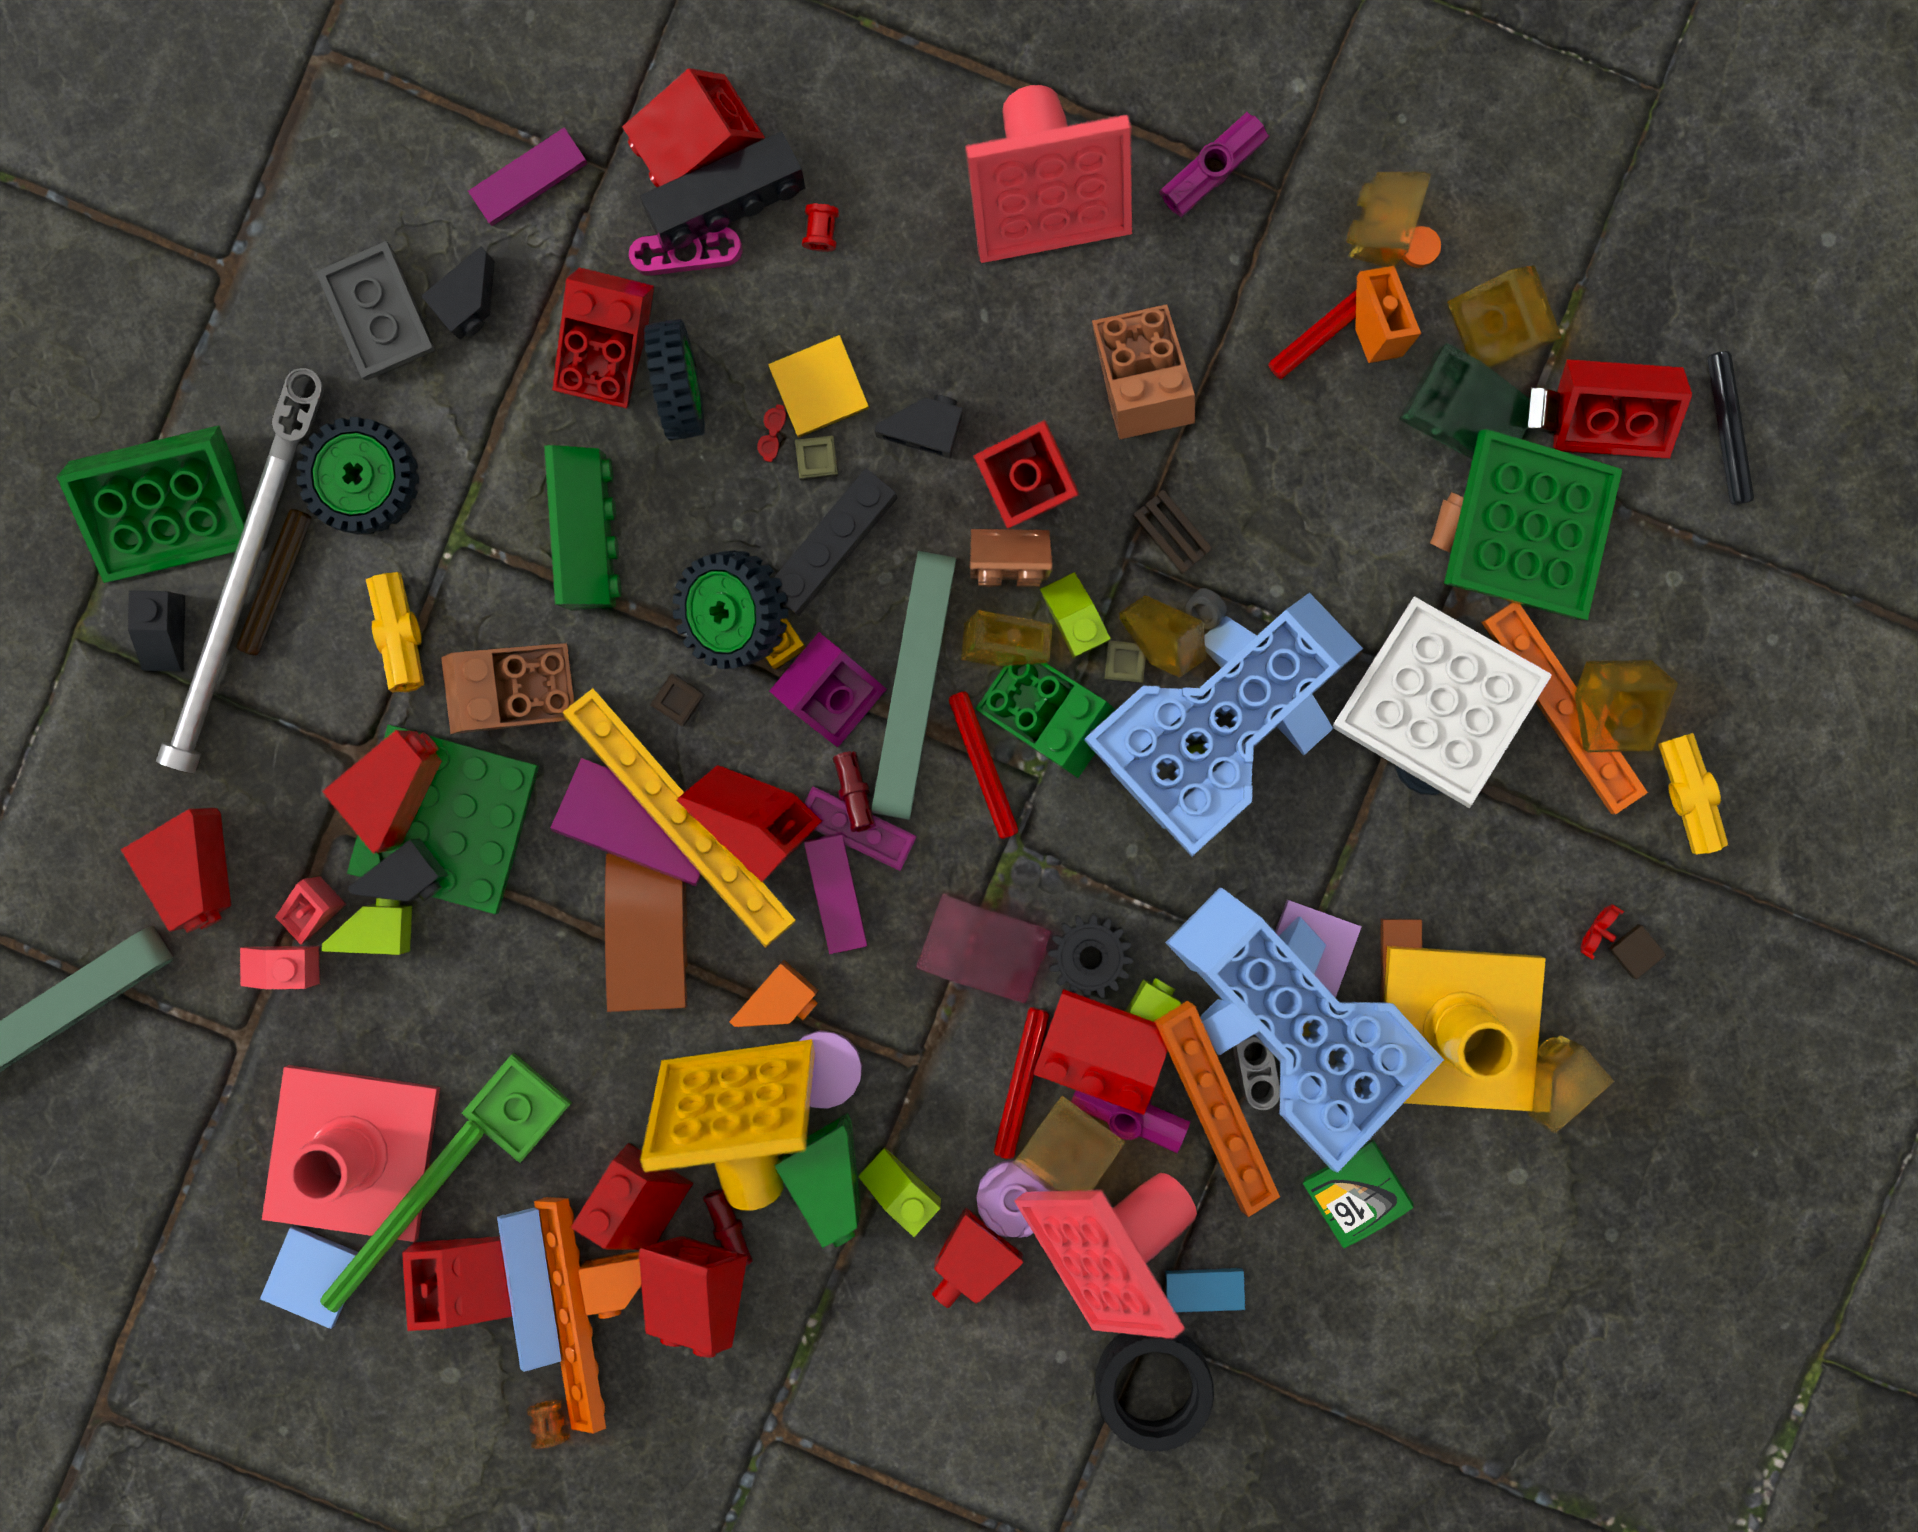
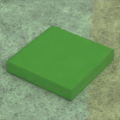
[461,1053,572,1163]

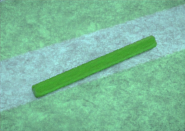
[320,1120,484,1313]

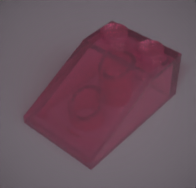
[916,892,1051,1004]

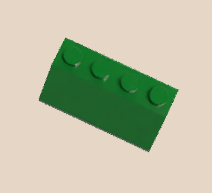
[544,445,621,610]

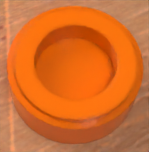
[1400,226,1441,268]

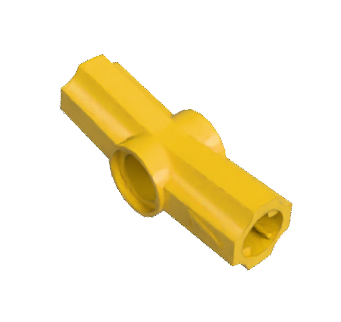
[366,572,424,693]
[1658,733,1728,855]

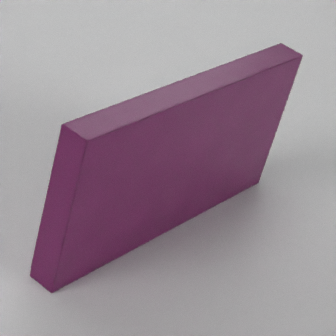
[551,758,701,886]

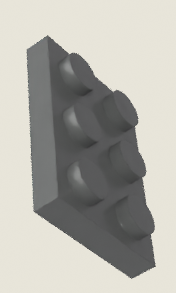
[316,241,436,381]

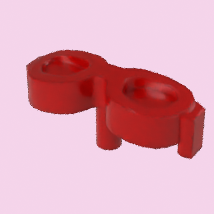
[757,404,786,463]
[1581,904,1624,960]

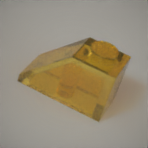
[1119,595,1206,678]
[961,610,1052,666]

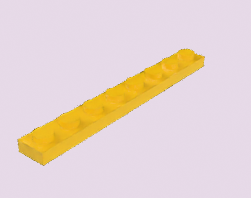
[563,688,796,948]

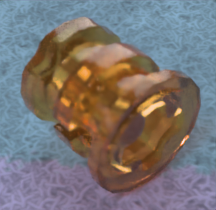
[526,1400,570,1449]

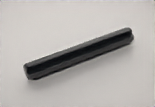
[1707,351,1754,505]

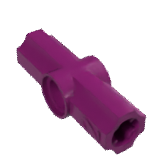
[1159,112,1269,218]
[1070,1090,1191,1153]

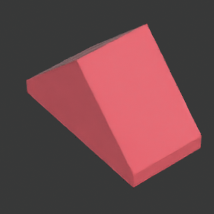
[275,876,346,945]

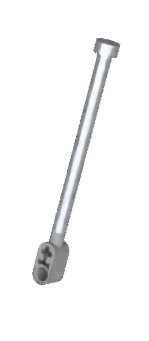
[156,368,324,773]

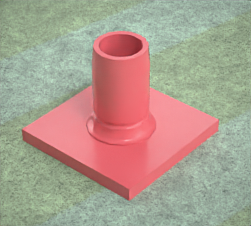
[966,85,1132,263]
[262,1065,440,1242]
[1014,1173,1197,1339]

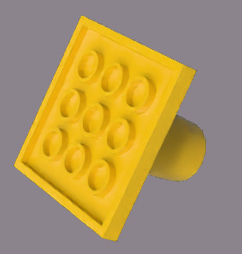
[1384,946,1546,1111]
[641,1039,815,1210]

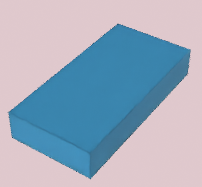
[1165,1268,1245,1312]

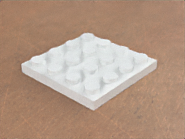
[1333,597,1552,808]

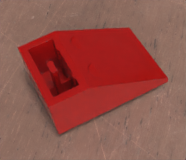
[552,267,654,409]
[676,765,822,882]
[402,1236,512,1331]

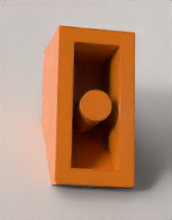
[1355,266,1421,363]
[730,960,818,1027]
[578,1251,641,1319]

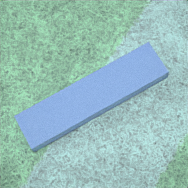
[497,1207,562,1372]

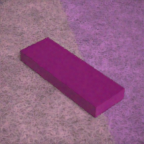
[468,127,588,226]
[804,786,917,871]
[804,832,867,954]

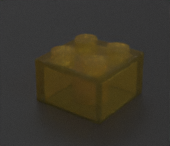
[1012,1096,1126,1191]

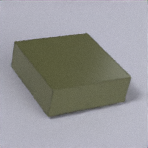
[795,436,838,480]
[1104,640,1147,683]

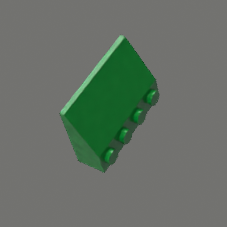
[57,425,247,583]

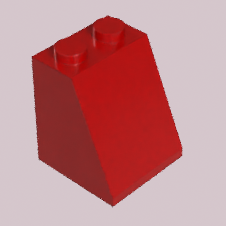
[622,68,765,187]
[974,420,1079,529]
[322,730,442,853]
[121,808,231,933]
[571,1142,693,1250]
[639,1236,748,1358]

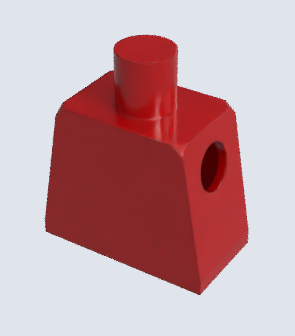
[932,1208,1023,1308]

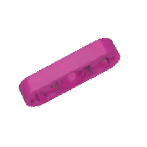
[629,227,742,276]

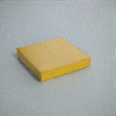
[768,335,869,438]

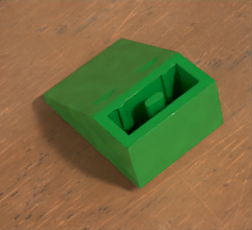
[975,646,1116,778]

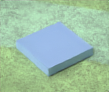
[260,1225,358,1329]

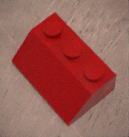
[1553,359,1692,458]
[1033,989,1168,1115]

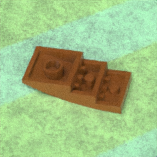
[605,853,688,1012]

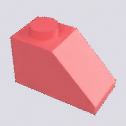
[240,946,320,989]

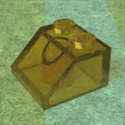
[1346,172,1431,267]
[1447,265,1562,373]
[1575,660,1678,752]
[1528,1035,1615,1134]

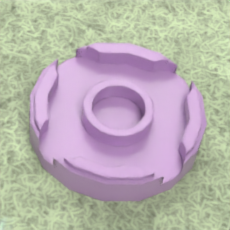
[799,1030,862,1109]
[976,1159,1052,1238]

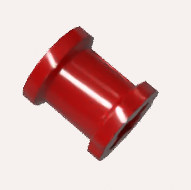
[802,203,839,252]

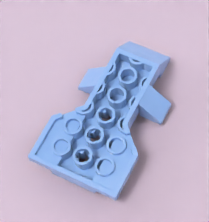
[1084,592,1363,856]
[1165,888,1444,1173]

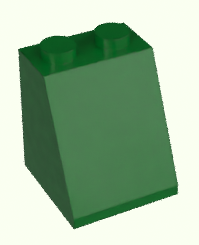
[774,1113,861,1248]

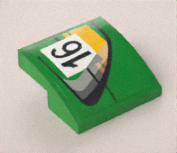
[1303,1139,1414,1249]

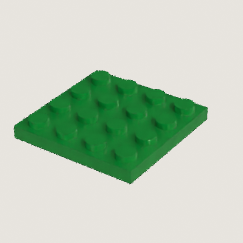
[1444,429,1623,620]
[347,725,540,914]

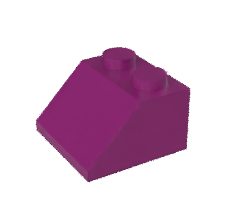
[769,632,887,748]

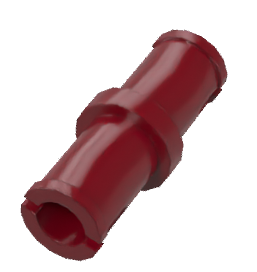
[833,751,876,832]
[703,1188,753,1266]

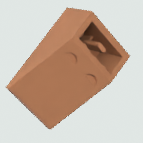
[1092,304,1195,440]
[970,529,1052,587]
[441,643,574,734]

